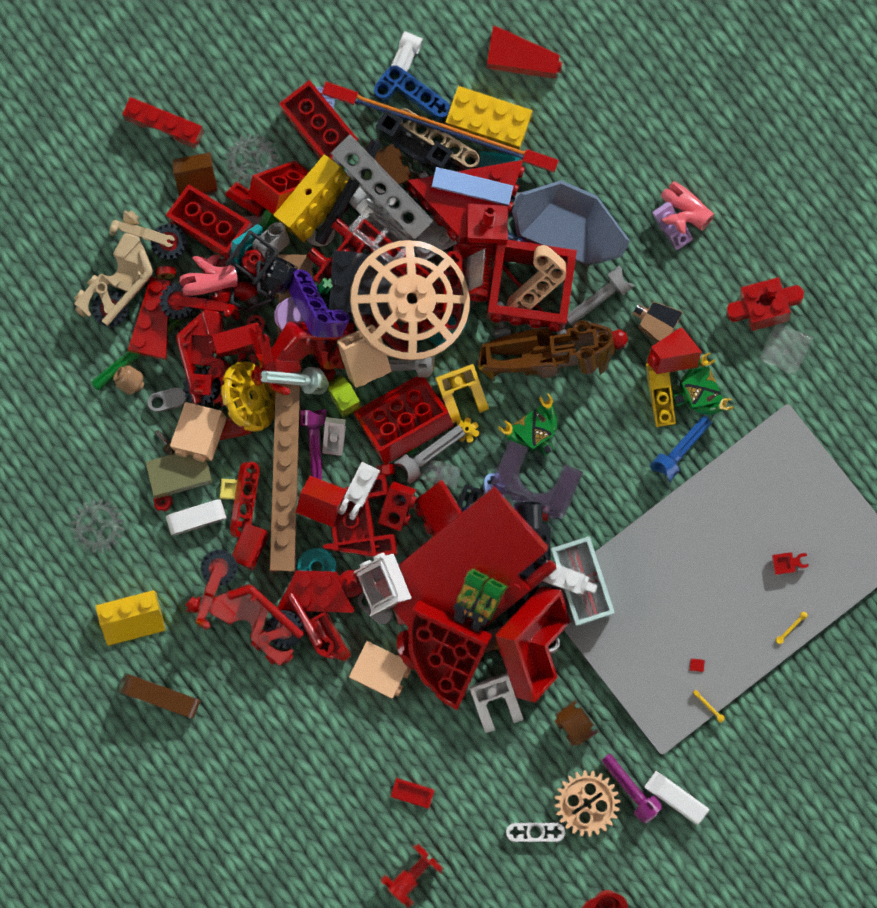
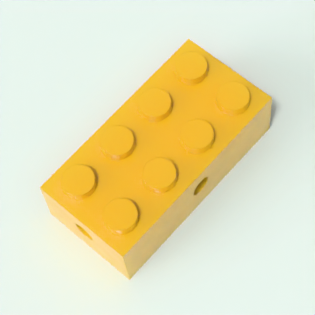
[445,86,533,150]
[274,154,350,243]

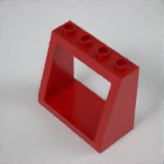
[485,240,577,331]

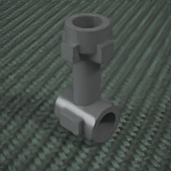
[494,302,511,339]

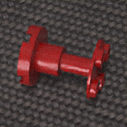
[380,843,444,908]

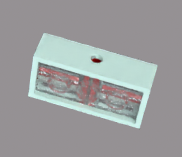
[551,536,615,627]

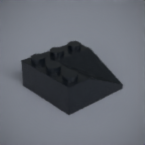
[328,250,392,318]

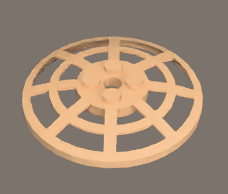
[350,240,470,361]

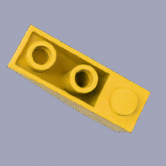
[646,364,676,427]

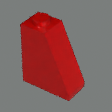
[209,322,263,358]
[647,328,702,375]

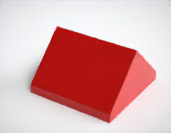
[296,476,347,527]
[232,523,269,571]

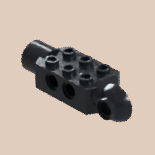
[507,501,551,617]

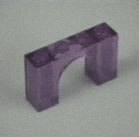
[489,440,583,519]

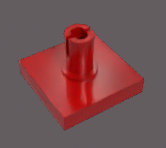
[467,204,508,244]

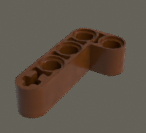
[117,673,201,719]

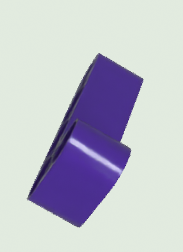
[288,270,350,337]

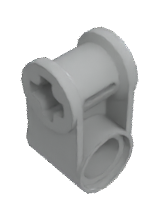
[252,223,290,259]

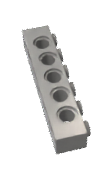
[331,135,433,239]

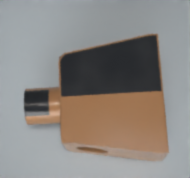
[633,301,683,343]

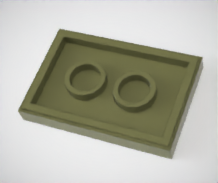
[146,454,213,499]

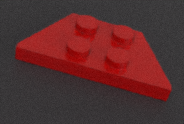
[277,571,354,613]

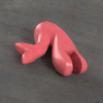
[661,181,715,234]
[179,255,237,296]

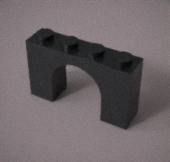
[376,110,454,173]

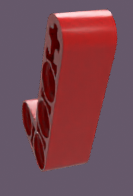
[421,251,462,331]

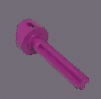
[300,409,327,480]
[601,753,661,823]

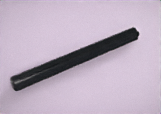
[315,139,381,245]

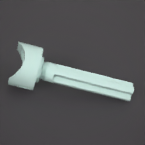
[261,367,329,395]

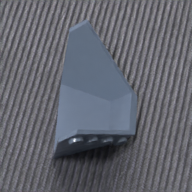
[512,180,630,266]

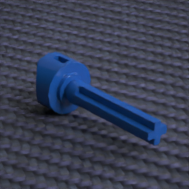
[650,416,712,483]

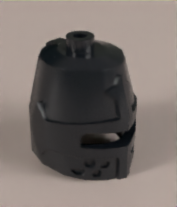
[261,254,298,296]

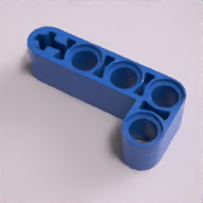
[374,65,450,122]

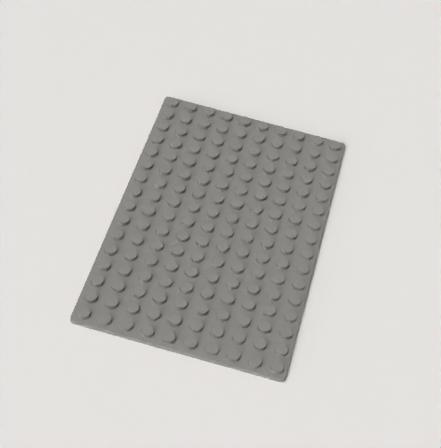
[550,404,877,754]

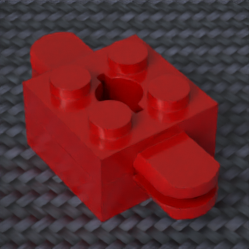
[726,277,804,331]

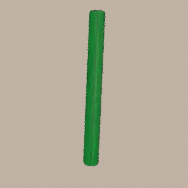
[91,317,185,390]

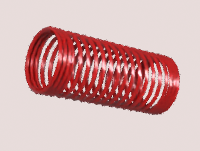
[463,242,495,302]

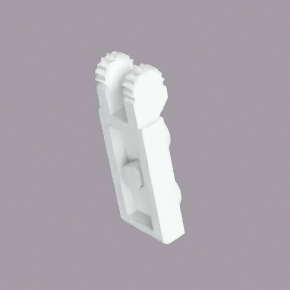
[338,462,380,520]

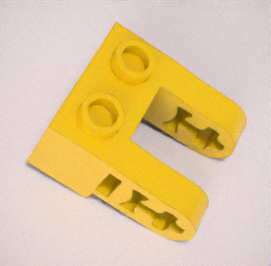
[435,364,489,423]

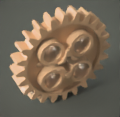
[554,770,620,837]

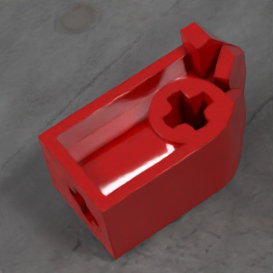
[303,612,351,661]

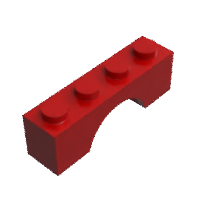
[122,97,204,149]

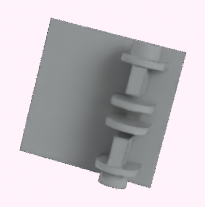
[410,214,457,260]

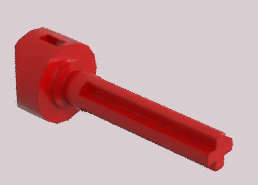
[339,570,363,598]

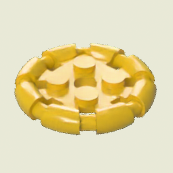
[221,361,276,432]

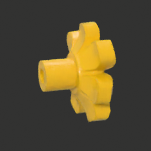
[456,418,479,443]

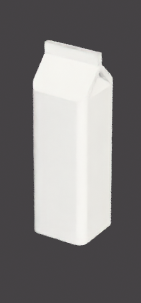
[645,771,709,826]

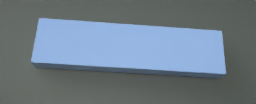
[431,167,513,206]

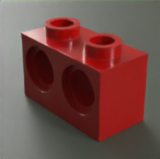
[378,482,417,531]

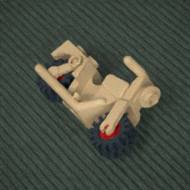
[74,210,187,327]

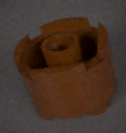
[554,700,599,747]

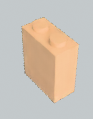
[337,325,392,388]
[170,402,227,462]
[349,641,412,699]

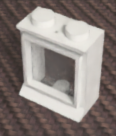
[354,553,411,616]

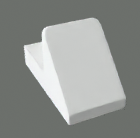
[323,417,346,456]

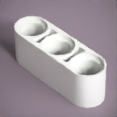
[166,499,227,536]

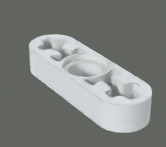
[506,823,565,842]

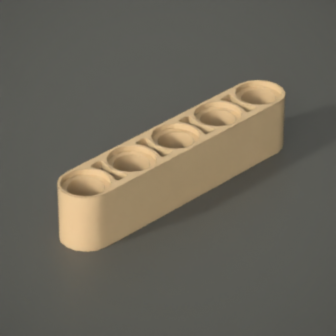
[401,109,479,170]

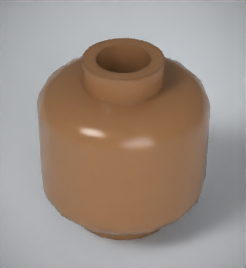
[113,365,144,395]

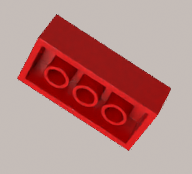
[279,80,359,163]
[166,184,253,259]

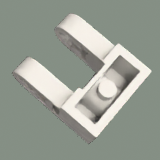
[469,673,523,733]

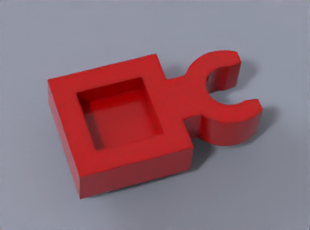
[772,552,809,575]

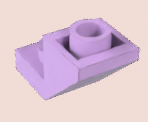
[652,202,693,250]

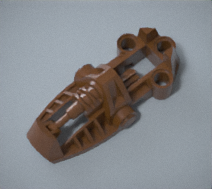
[478,320,615,382]

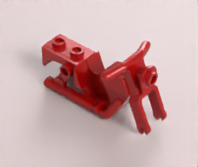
[249,321,357,396]

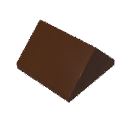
[172,152,218,196]

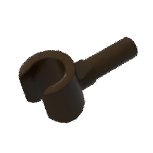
[155,430,175,455]

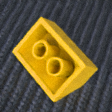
[95,590,166,646]

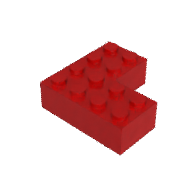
[495,586,571,703]

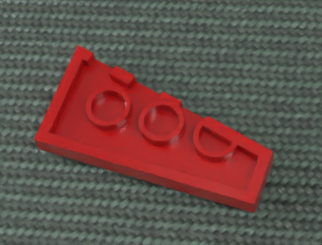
[128,277,171,361]

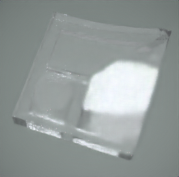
[759,324,814,376]

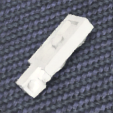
[543,564,597,595]

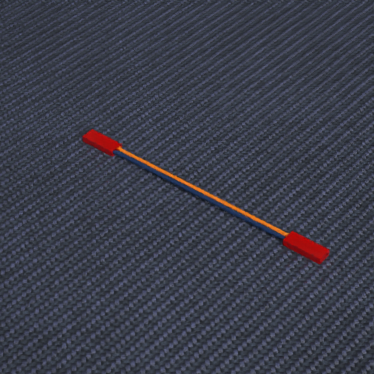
[322,81,559,173]

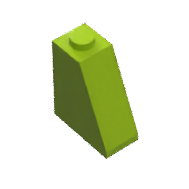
[327,374,360,418]

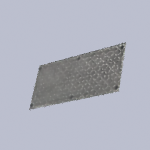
[462,249,485,294]

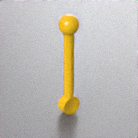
[776,612,808,644]
[693,690,725,723]

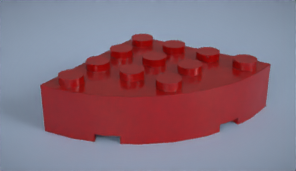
[408,600,492,710]

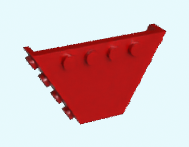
[407,160,525,244]

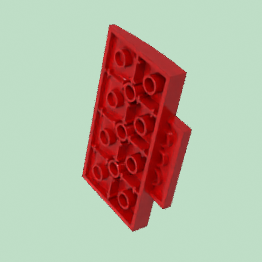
[375,487,548,627]

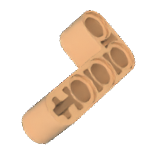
[507,245,566,310]

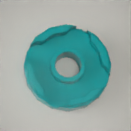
[297,548,337,572]

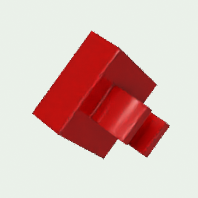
[190,374,212,396]

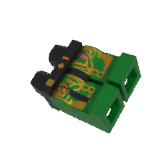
[453,569,508,632]

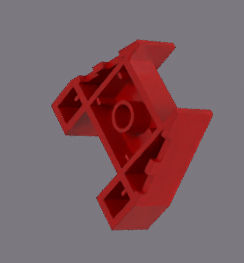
[323,475,398,558]

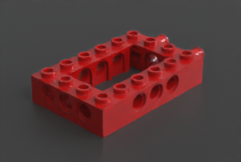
[306,217,441,353]

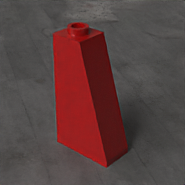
[487,26,563,79]

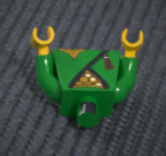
[673,353,734,415]
[498,394,557,456]

